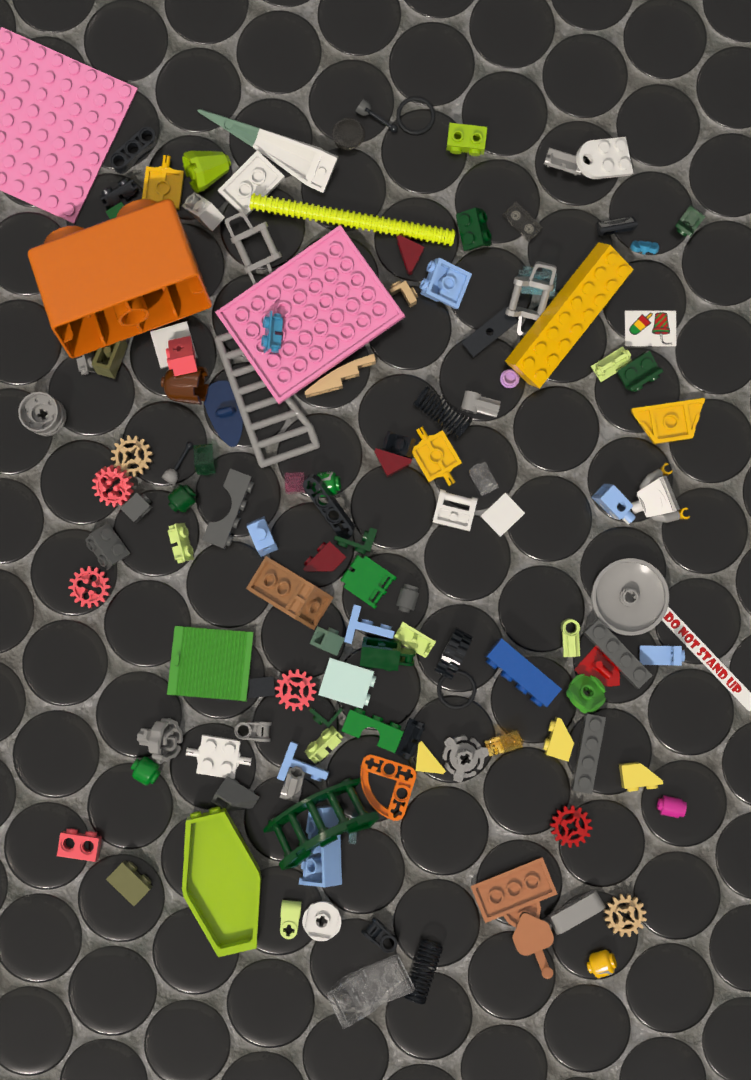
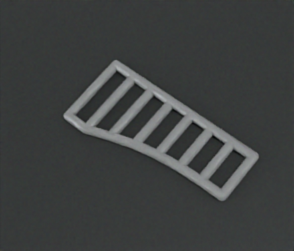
[214,332,320,468]

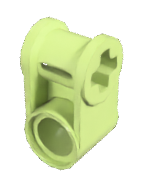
[280,900,302,939]

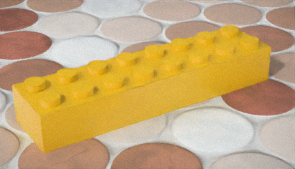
[505,242,634,389]

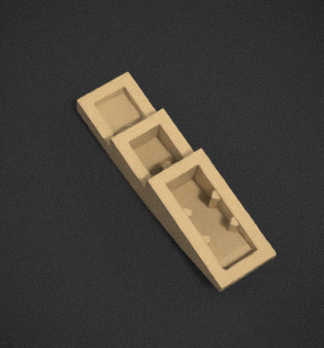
[305,354,376,398]

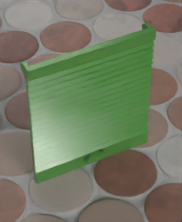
[167,626,254,702]

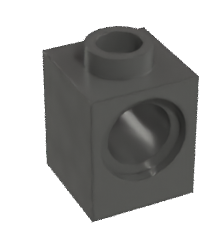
[120,492,153,523]

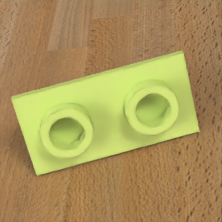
[591,346,632,382]
[168,523,194,564]
[304,725,343,764]

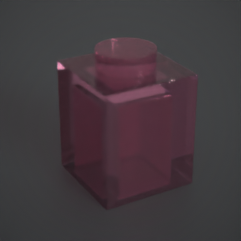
[285,472,306,494]

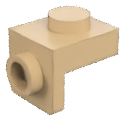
[389,281,418,307]

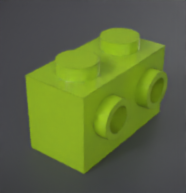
[446,123,487,156]

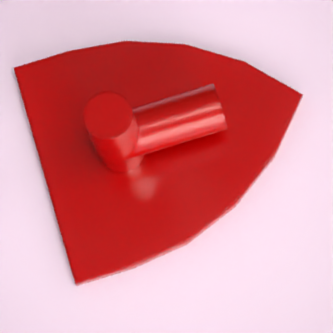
[574,646,620,687]

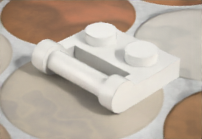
[432,489,478,532]

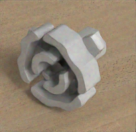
[137,718,183,764]
[442,735,489,782]

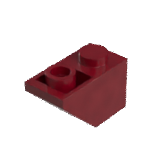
[303,541,346,572]

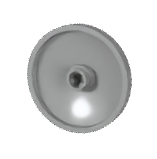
[591,558,669,636]

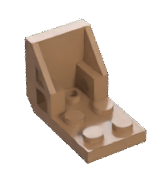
[246,556,334,630]

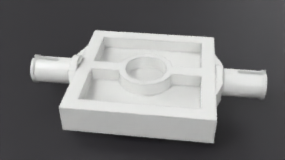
[186,734,252,779]

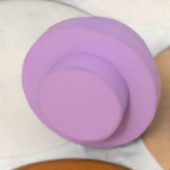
[500,369,519,388]

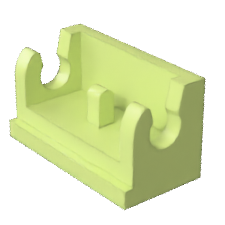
[393,622,436,658]

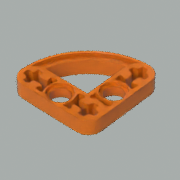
[360,754,416,821]

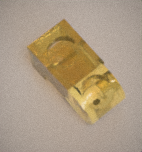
[484,729,523,756]

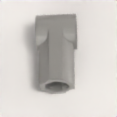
[460,391,501,418]
[280,766,305,803]

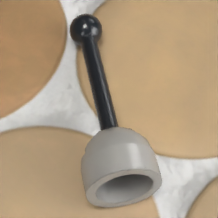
[162,442,193,485]

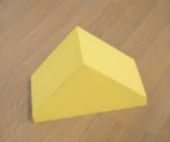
[415,740,446,774]

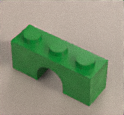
[341,707,404,753]

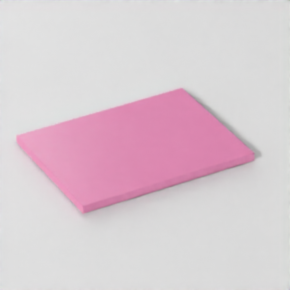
[215,225,405,404]

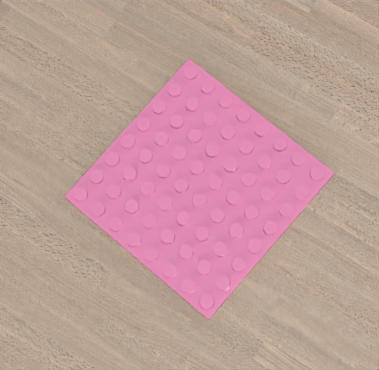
[0,27,138,224]

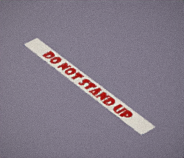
[662,607,751,711]

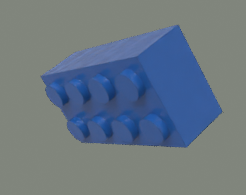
[485,638,562,707]

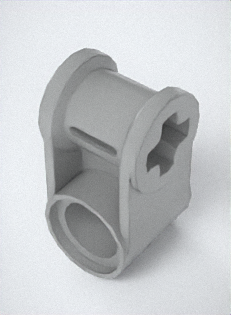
[234,721,272,742]

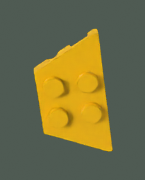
[631,398,705,444]

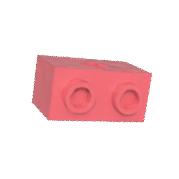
[166,336,197,376]

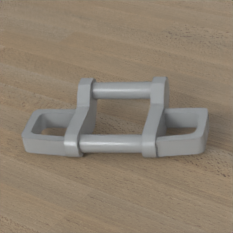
[225,212,282,285]
[505,261,557,336]

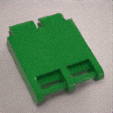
[341,555,397,609]

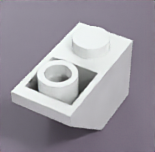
[182,192,225,231]

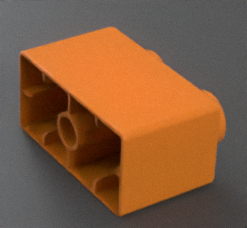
[28,199,212,358]

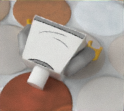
[631,463,690,523]

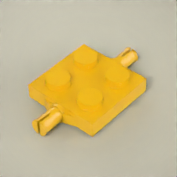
[142,155,184,210]
[412,426,462,486]

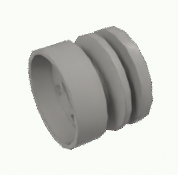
[18,392,66,436]

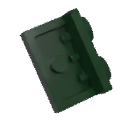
[455,207,492,251]

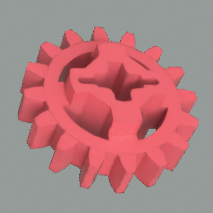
[275,669,317,711]

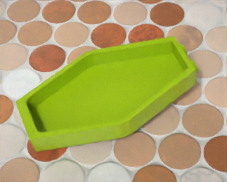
[182,807,261,957]

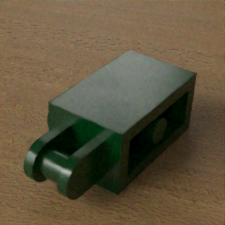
[360,637,416,671]

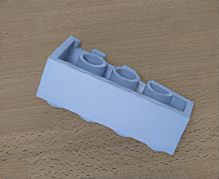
[299,805,342,887]

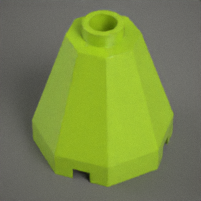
[182,151,231,193]

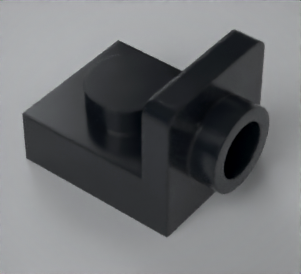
[382,431,416,458]

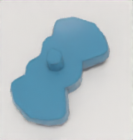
[630,241,660,255]

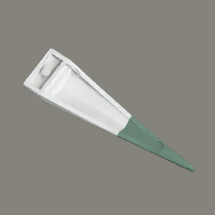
[197,109,339,193]

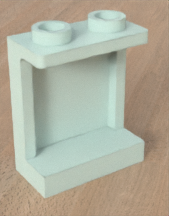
[318,658,377,709]

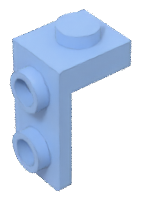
[639,646,685,666]

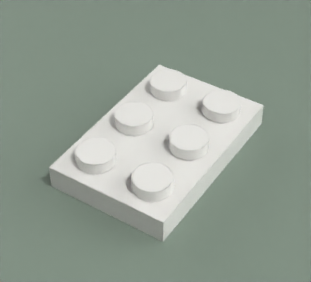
[218,150,285,217]

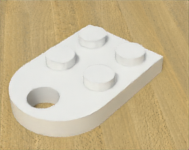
[576,137,633,179]

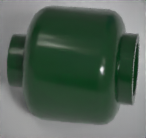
[168,484,197,513]

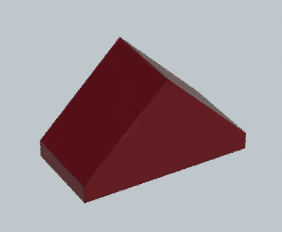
[397,235,424,276]
[374,448,412,477]

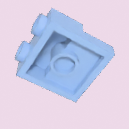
[420,258,472,309]

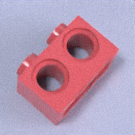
[57,828,102,862]

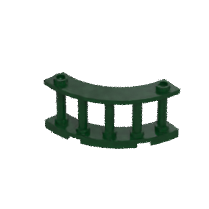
[263,778,380,870]

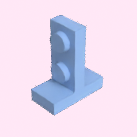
[344,605,395,644]
[277,741,329,782]

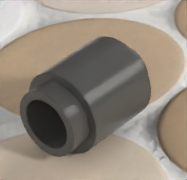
[396,584,419,613]

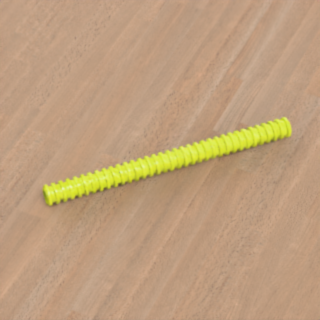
[249,193,455,246]

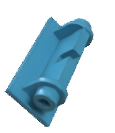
[261,311,283,353]

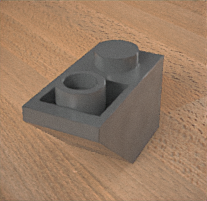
[211,776,259,812]

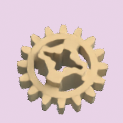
[111,435,153,477]
[604,893,647,937]

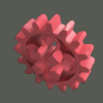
[92,465,134,507]
[68,566,111,608]

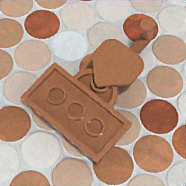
[471,857,557,979]

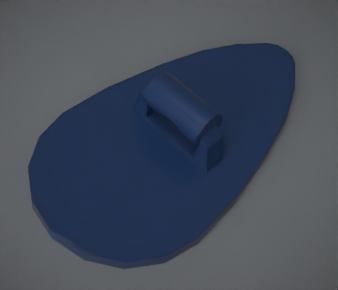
[204,380,243,447]

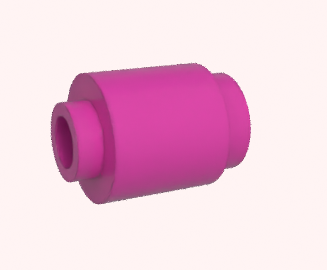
[657,795,687,818]

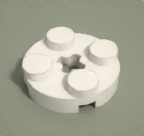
[302,901,341,941]

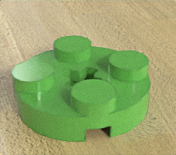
[566,674,606,713]

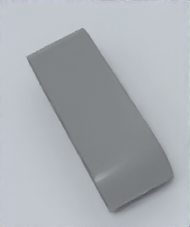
[547,890,606,935]

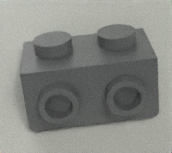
[85,523,130,571]

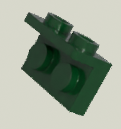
[616,350,663,392]

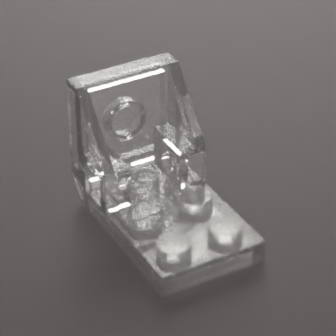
[325,954,415,1029]

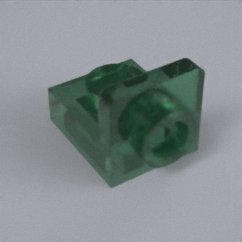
[193,444,216,475]

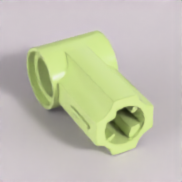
[561,618,580,657]

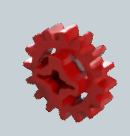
[550,805,593,848]

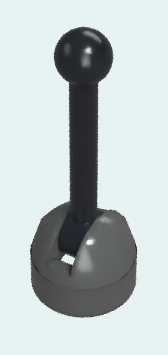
[356,99,398,132]

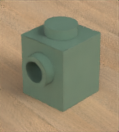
[310,626,345,656]

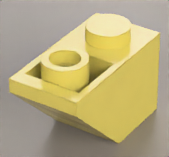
[543,717,574,762]
[619,762,663,792]

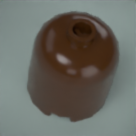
[161,366,209,405]

